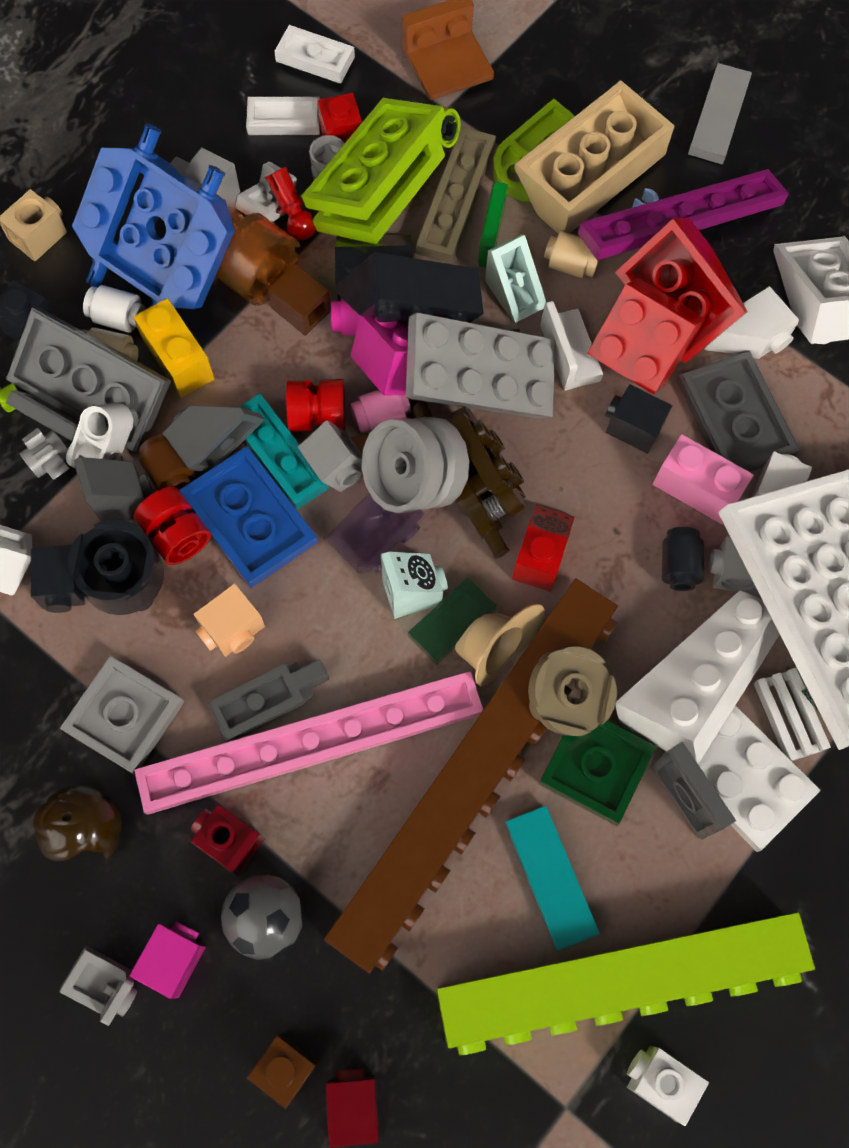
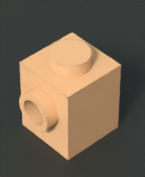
[193,583,265,657]

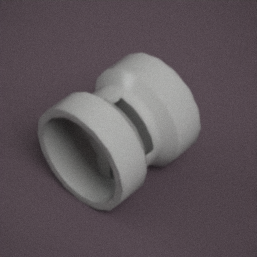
[309,135,345,180]

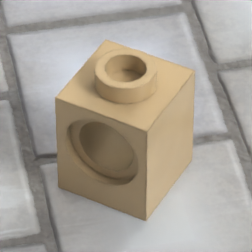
[0,189,67,261]

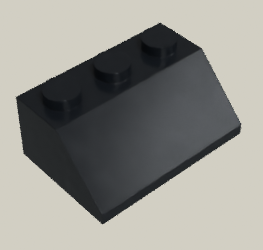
[336,252,484,323]

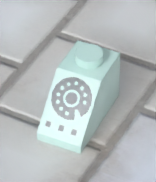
[381,552,448,619]

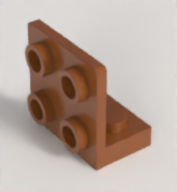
[402,0,494,100]

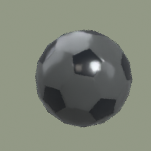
[221,874,304,960]

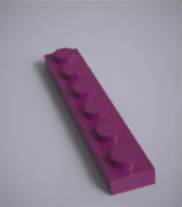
[578,169,789,260]

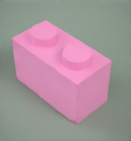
[652,434,754,525]

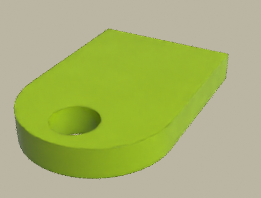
[493,99,575,202]

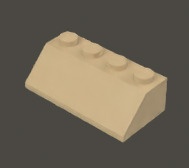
[515,81,675,234]

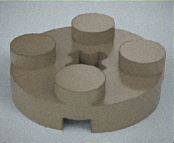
[528,646,617,736]

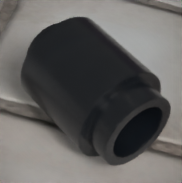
[662,527,704,591]

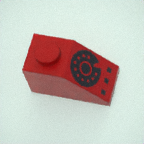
[512,505,575,592]

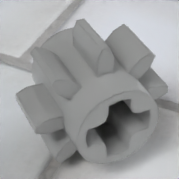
[19,428,69,480]

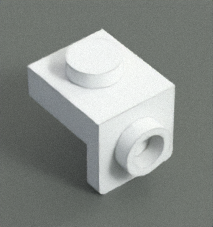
[235,162,297,226]

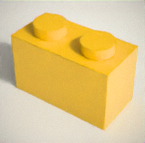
[133,298,215,398]

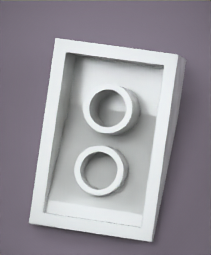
[773,236,849,344]

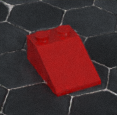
[615,218,748,364]

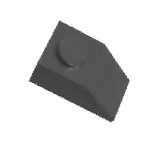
[163,406,265,472]
[74,457,153,521]

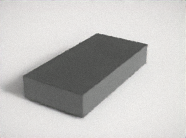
[6,390,79,441]

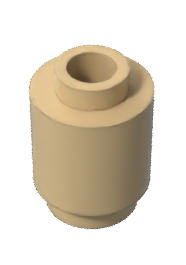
[544,231,599,279]

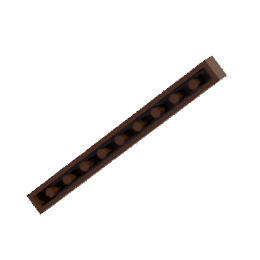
[324,578,618,974]

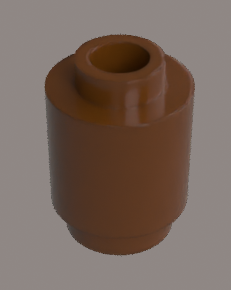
[139,435,195,491]

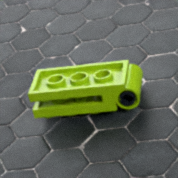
[301,98,461,244]

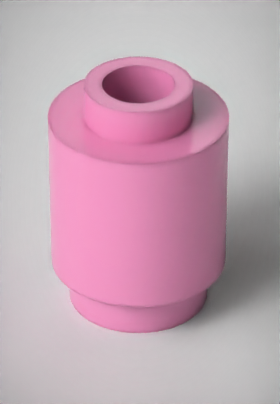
[349,390,411,434]

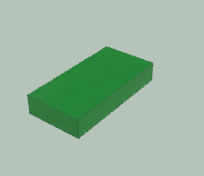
[478,182,508,268]

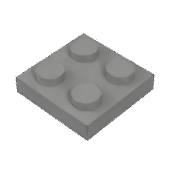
[60,656,184,776]

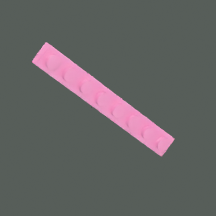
[134,671,483,815]

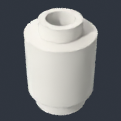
[83,285,145,333]

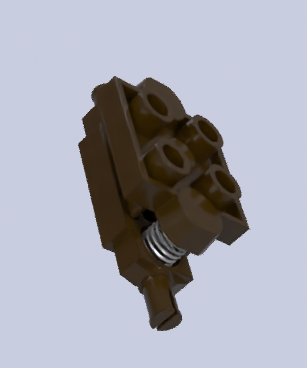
[412,401,526,559]

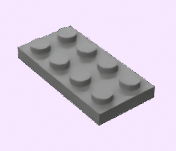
[406,313,555,420]

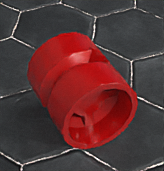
[286,379,346,432]
[134,487,211,565]

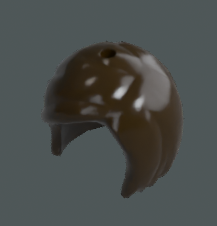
[33,785,122,861]

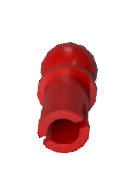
[264,167,316,240]

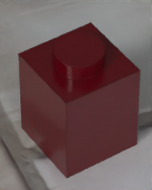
[326,1068,379,1148]

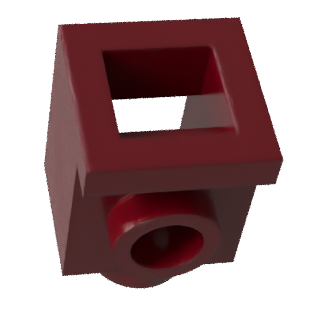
[190,805,265,876]

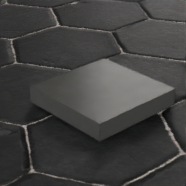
[652,742,736,839]

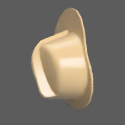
[455,604,545,687]

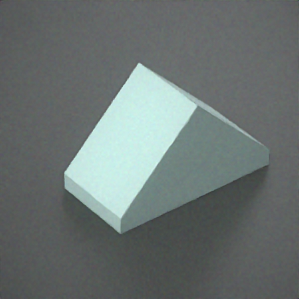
[485,234,546,323]

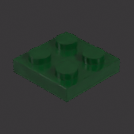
[538,720,657,826]

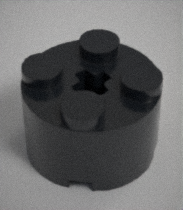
[68,519,164,615]

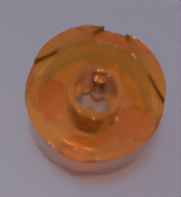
[216,213,300,306]

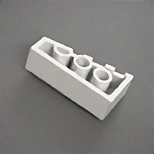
[615,590,780,764]

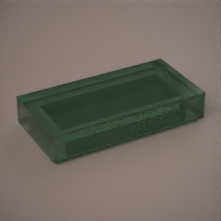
[408,577,497,665]

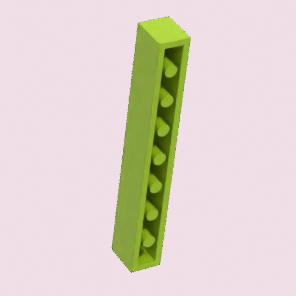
[436,913,815,1055]

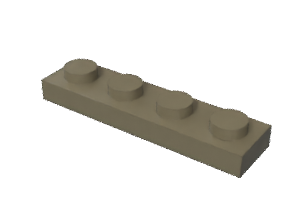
[416,126,496,264]

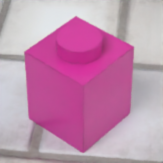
[129,920,206,999]

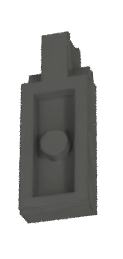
[208,659,329,742]

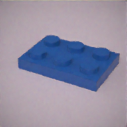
[180,446,318,589]

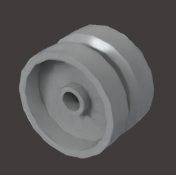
[362,417,469,513]

